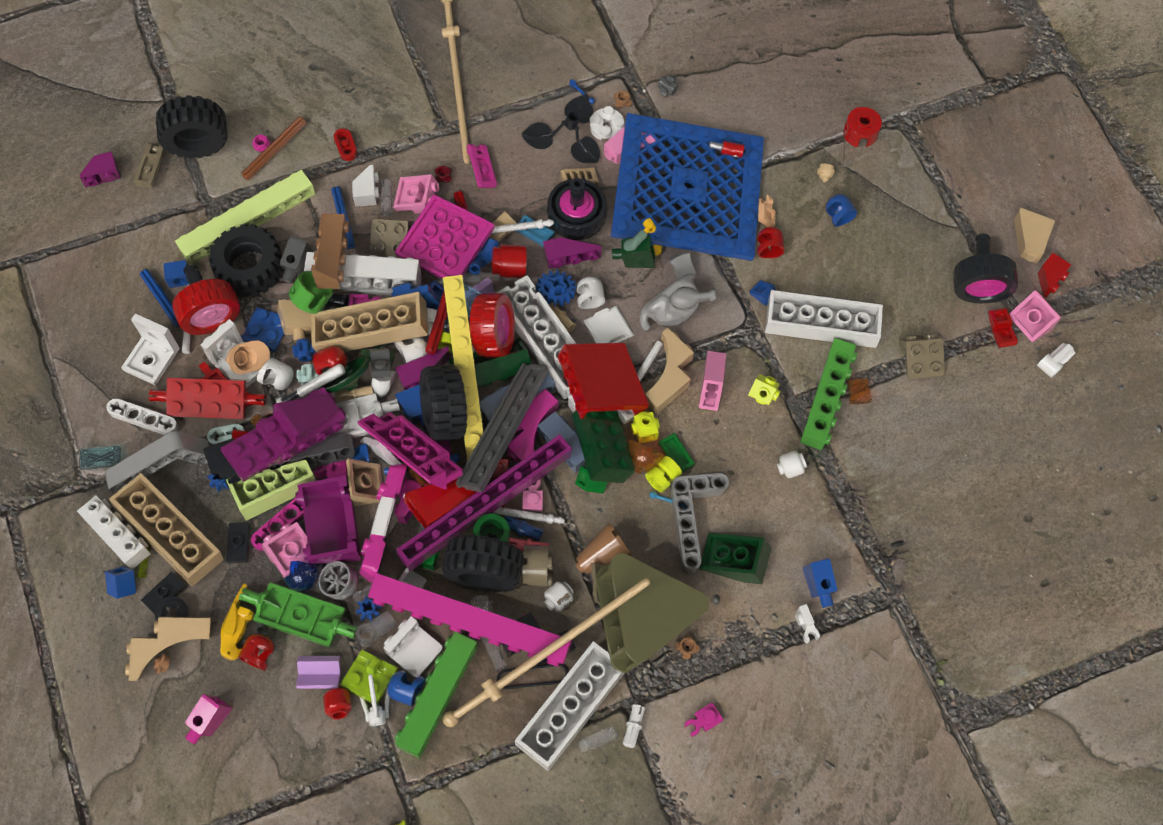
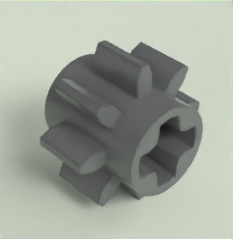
[657,75,679,97]

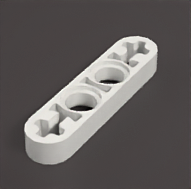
[106,399,178,435]

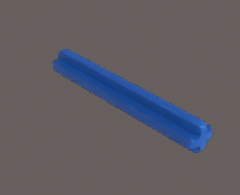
[331,186,355,250]
[140,269,179,327]

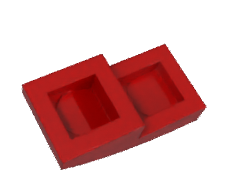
[988,308,1018,348]

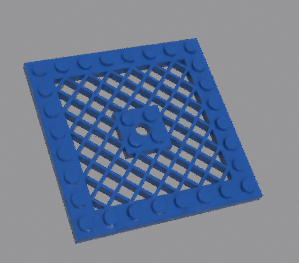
[610,113,764,261]

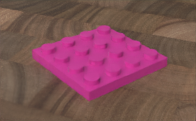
[395,195,495,279]

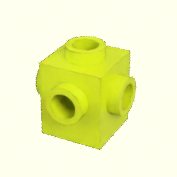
[748,374,781,405]
[631,412,660,444]

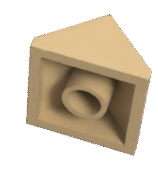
[346,459,382,506]

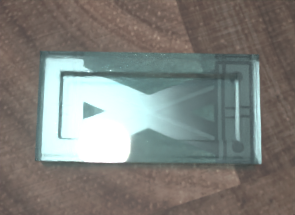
[79,446,121,470]

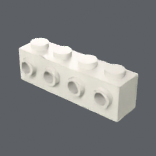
[77,495,151,570]

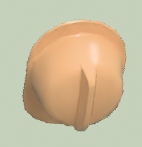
[225,341,270,374]

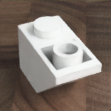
[352,165,380,207]

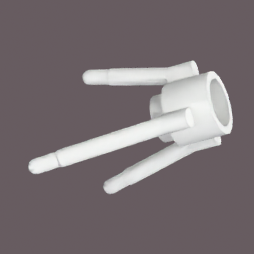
[359,674,390,726]

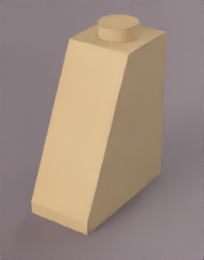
[1014,207,1055,263]

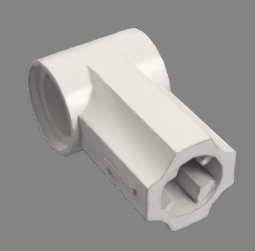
[1037,343,1075,378]

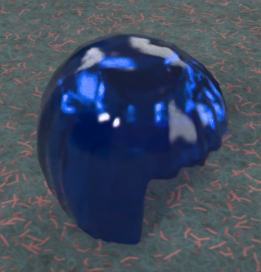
[284,561,318,591]

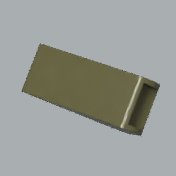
[596,553,709,673]

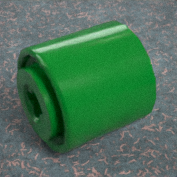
[473,514,510,542]

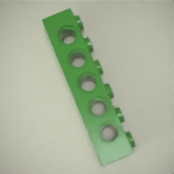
[800,338,857,450]

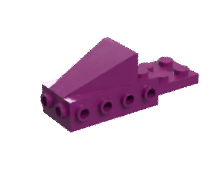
[221,387,346,482]

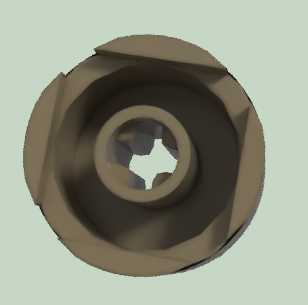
[523,545,553,586]

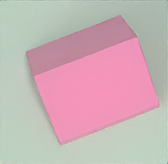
[1009,290,1062,343]

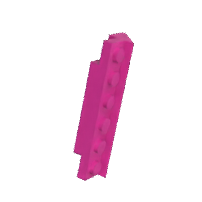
[358,412,462,490]

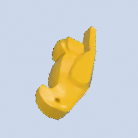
[220,583,254,661]

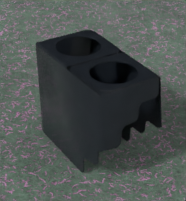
[203,438,242,484]

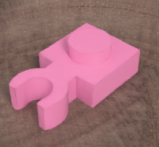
[523,479,543,512]

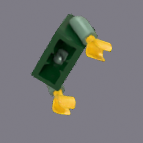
[612,218,662,268]

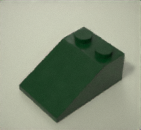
[699,533,771,584]

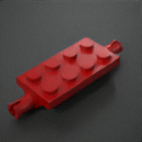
[149,377,266,419]

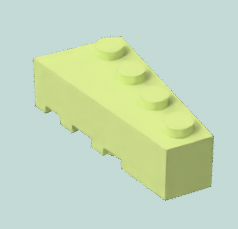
[226,460,316,521]

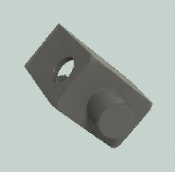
[280,236,314,284]

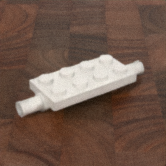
[326,393,400,438]

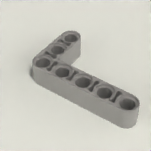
[105,431,209,493]
[670,473,729,575]

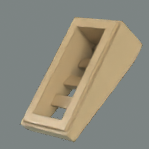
[560,168,599,185]

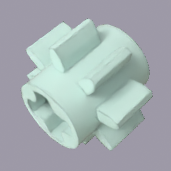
[296,364,318,385]

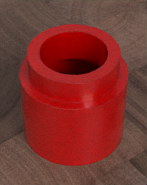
[492,244,526,278]

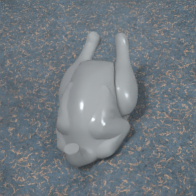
[640,273,717,331]

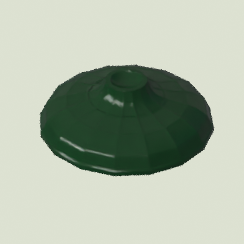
[320,356,369,393]

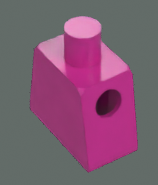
[185,694,233,744]

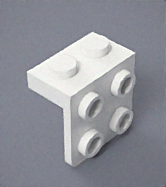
[383,616,443,678]

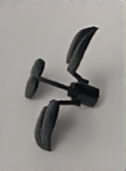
[521,94,600,163]

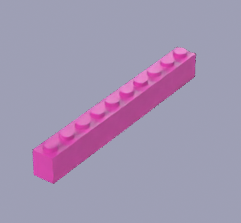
[368,573,573,667]

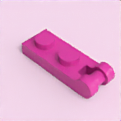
[467,144,497,188]

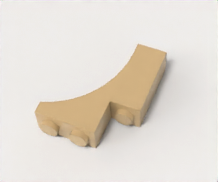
[645,328,694,415]
[125,616,211,681]

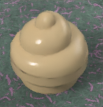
[817,164,835,183]

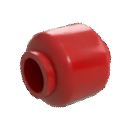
[323,686,352,720]

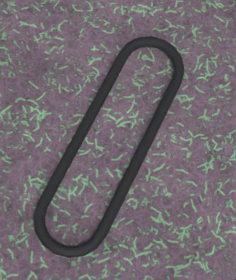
[497,663,568,689]

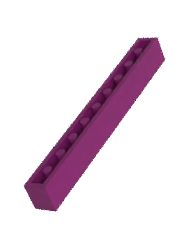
[396,434,572,572]

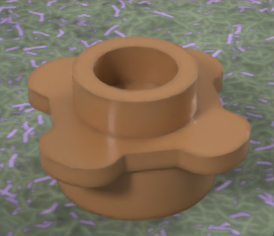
[614,90,632,108]
[675,635,700,660]
[153,652,170,674]

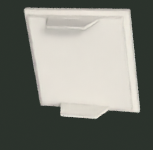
[584,306,634,343]

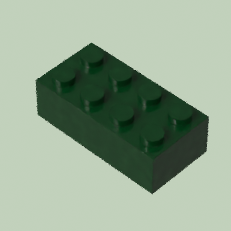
[572,410,635,483]

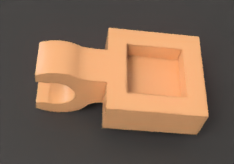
[758,195,775,227]

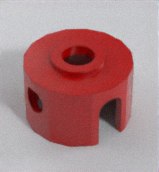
[843,107,882,147]

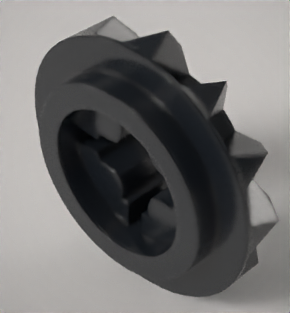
[155,596,189,621]

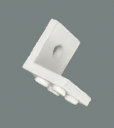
[121,314,180,386]
[201,319,261,388]

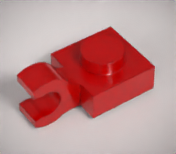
[198,361,227,380]

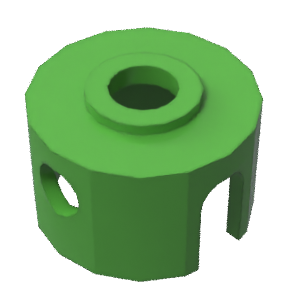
[289,271,333,314]

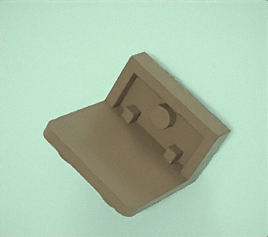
[899,334,945,379]

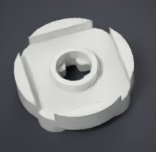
[590,106,624,140]

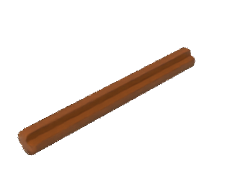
[241,116,306,180]

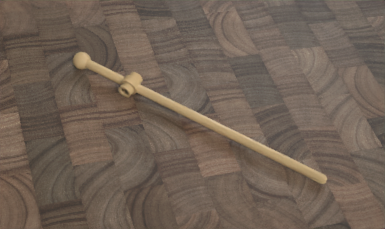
[441,0,470,164]
[442,578,650,727]

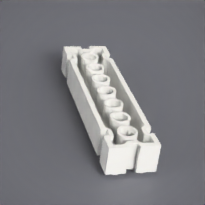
[496,275,576,413]

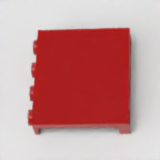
[558,343,649,419]

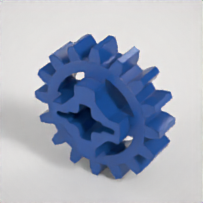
[536,270,576,307]

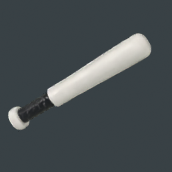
[276,364,345,403]

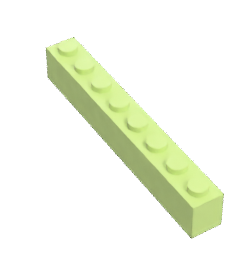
[175,170,315,264]

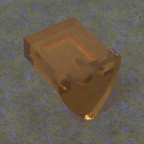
[847,379,872,405]

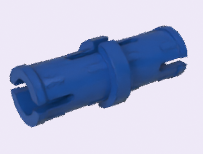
[505,515,543,541]

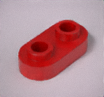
[333,128,357,161]

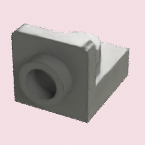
[370,348,391,378]

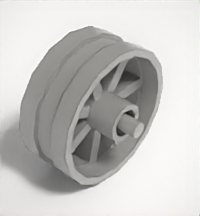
[318,561,358,600]

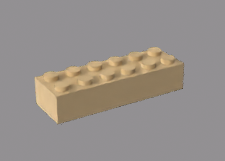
[311,292,428,352]
[109,473,224,587]

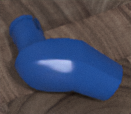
[469,238,499,275]

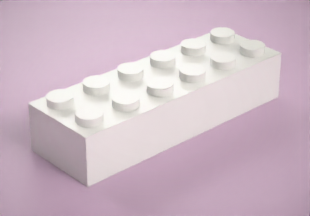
[304,251,422,295]
[765,290,883,348]
[515,641,624,772]

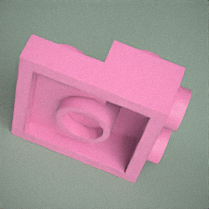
[393,174,440,214]
[262,522,309,578]

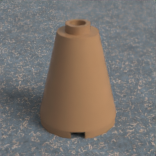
[575,523,633,574]

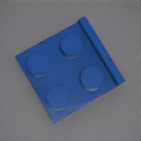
[241,307,284,353]

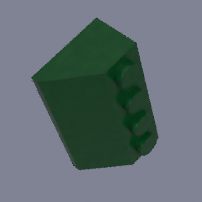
[448,338,531,386]

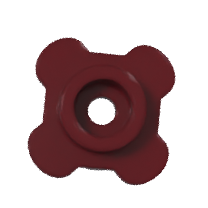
[434,166,452,183]

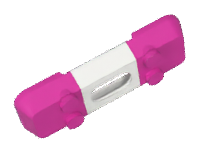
[359,464,407,583]

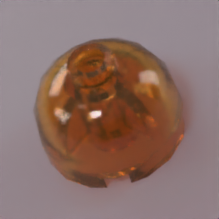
[627,439,664,474]

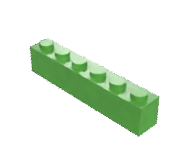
[395,631,478,759]

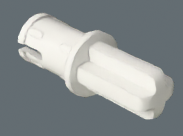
[623,704,646,748]

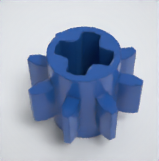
[292,339,316,362]
[207,473,229,492]
[355,596,382,623]

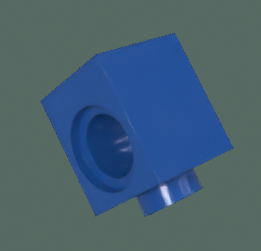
[163,260,188,288]

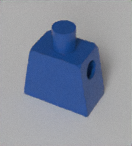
[395,385,425,430]
[802,558,837,608]

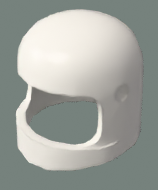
[577,277,605,309]
[394,337,429,364]
[257,358,294,390]

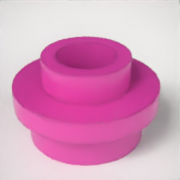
[252,135,270,152]

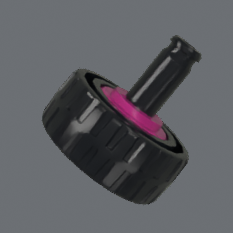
[547,178,607,240]
[953,233,1018,304]

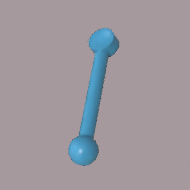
[649,491,687,509]

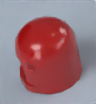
[757,227,785,258]
[313,346,347,376]
[238,634,275,671]

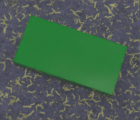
[658,433,695,473]

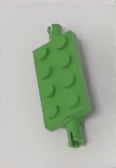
[239,582,358,648]

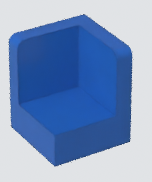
[105,566,136,599]

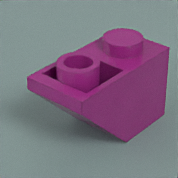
[79,151,121,188]

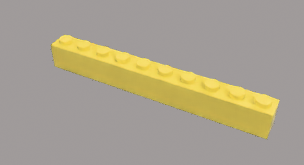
[443,275,483,461]

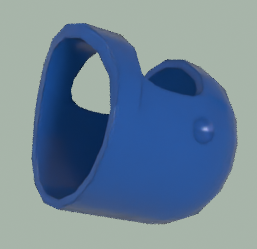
[826,194,857,227]
[387,671,426,707]

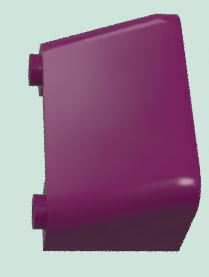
[295,475,362,564]

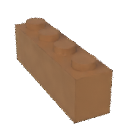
[311,213,349,289]

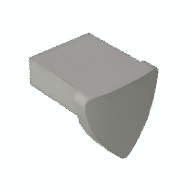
[669,253,696,279]

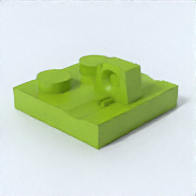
[340,650,398,705]

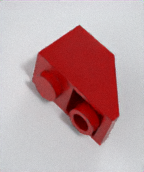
[1037,253,1071,298]

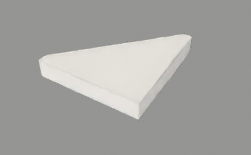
[360,437,402,465]

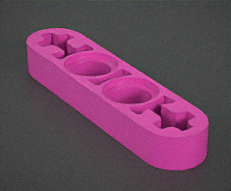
[251,498,304,551]

